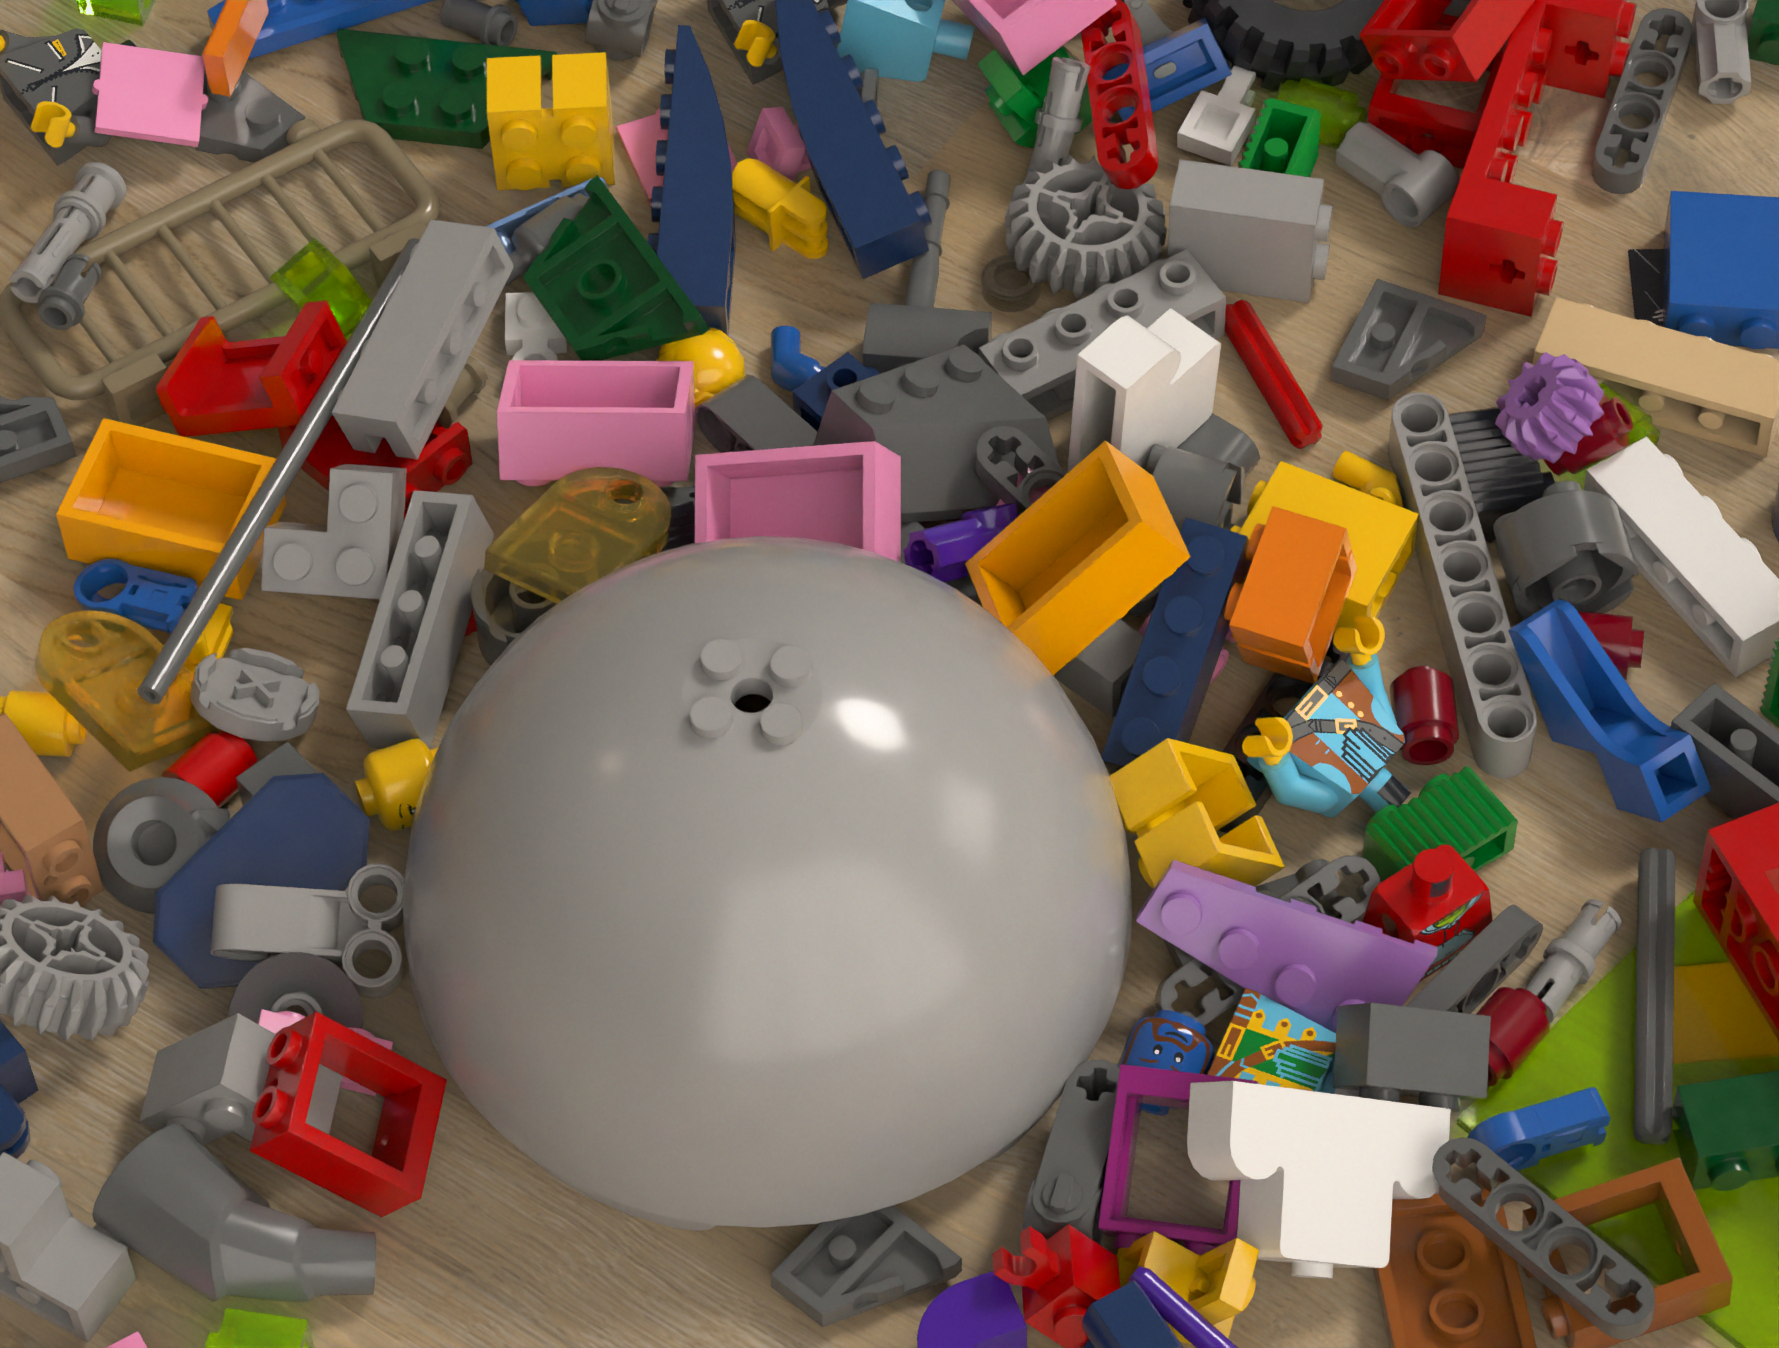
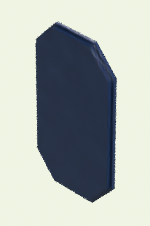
[153,773,370,989]

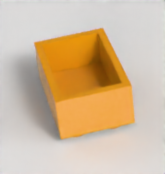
[56,418,287,600]
[965,440,1191,675]

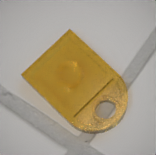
[484,467,671,604]
[35,611,221,772]

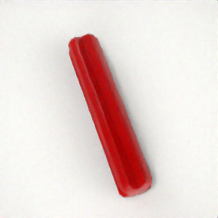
[1224,299,1323,449]

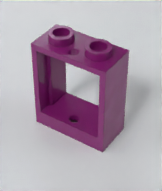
[1098,1064,1259,1255]

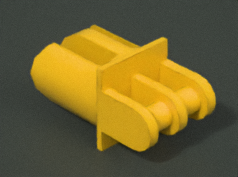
[732,158,829,259]

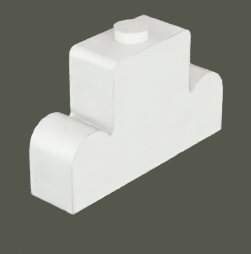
[1067,309,1221,473]
[1187,1081,1451,1279]

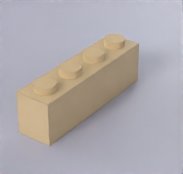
[1533,297,1779,457]

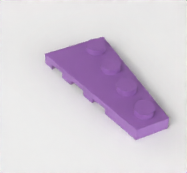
[1136,860,1438,1033]

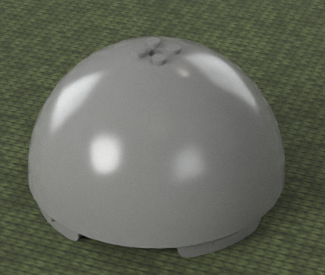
[403,536,1133,1231]

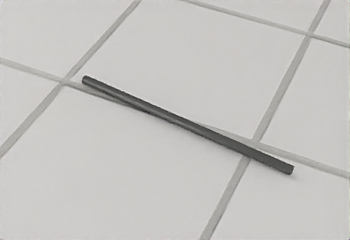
[138,238,420,704]

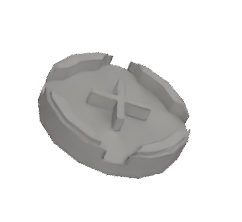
[190,648,319,742]

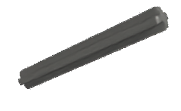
[1633,847,1676,1145]

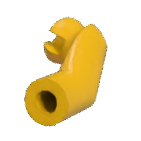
[1333,450,1404,508]

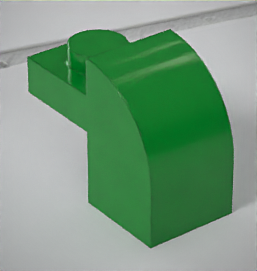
[977,46,1093,148]

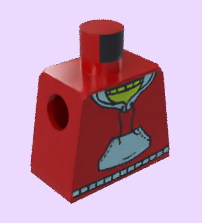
[1362,844,1493,982]

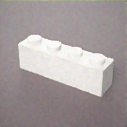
[1583,436,1779,678]

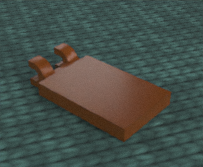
[1373,1188,1537,1348]

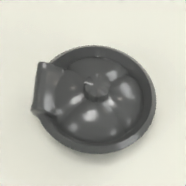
[93,777,230,914]

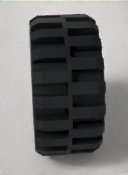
[1182,0,1384,93]

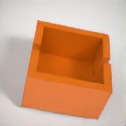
[1224,506,1357,684]

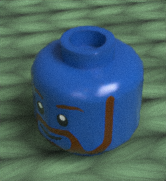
[1117,1010,1214,1116]

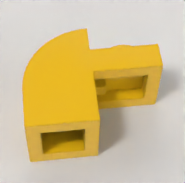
[1117,1231,1260,1344]

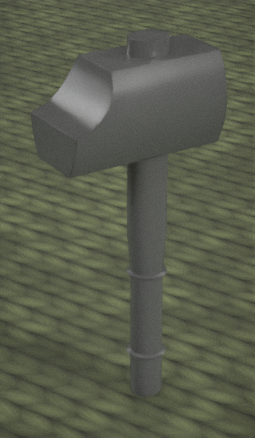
[862,170,992,373]

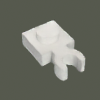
[505,292,567,361]

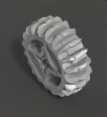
[1004,155,1167,301]
[0,895,150,1041]

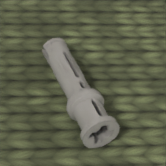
[9,162,127,303]

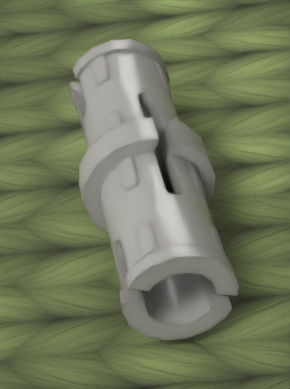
[1027,57,1090,174]
[1525,899,1622,1023]

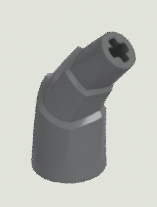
[92,1124,376,1302]

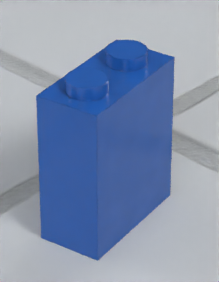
[1663,191,1779,349]

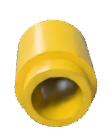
[0,690,88,757]

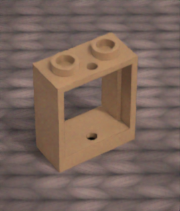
[0,713,104,907]

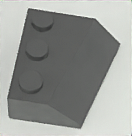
[813,344,1060,523]

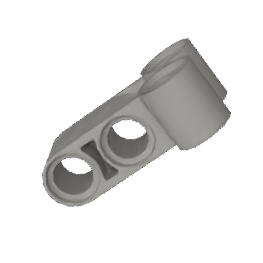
[210,863,404,999]

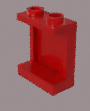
[156,300,347,437]
[278,415,473,521]

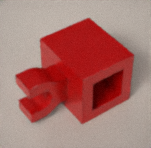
[992,1224,1121,1348]

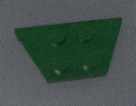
[337,29,557,149]
[523,175,710,361]

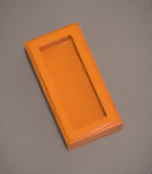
[202,0,269,97]

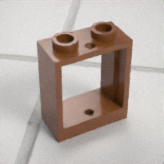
[1522,1157,1733,1348]

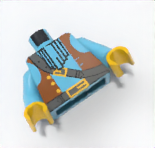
[1242,615,1411,818]

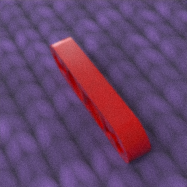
[1081,0,1159,190]

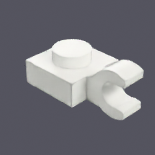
[1177,65,1256,166]

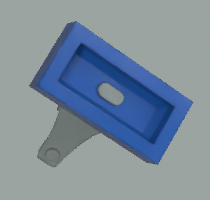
[1103,0,1232,121]

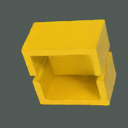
[487,52,615,190]
[1109,738,1285,889]

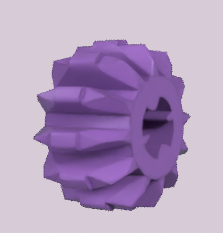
[1495,352,1604,464]

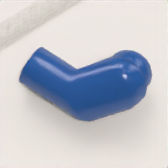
[771,326,825,392]

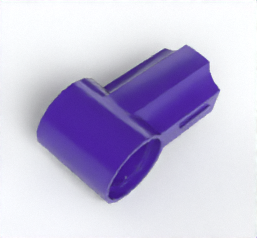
[903,503,1019,582]

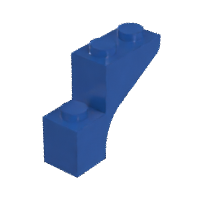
[1508,599,1712,822]

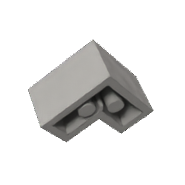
[261,464,407,599]
[140,1013,343,1145]
[0,1152,136,1343]

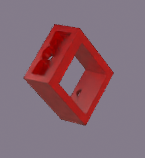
[1359,0,1535,82]
[1367,13,1510,169]
[249,1011,447,1217]

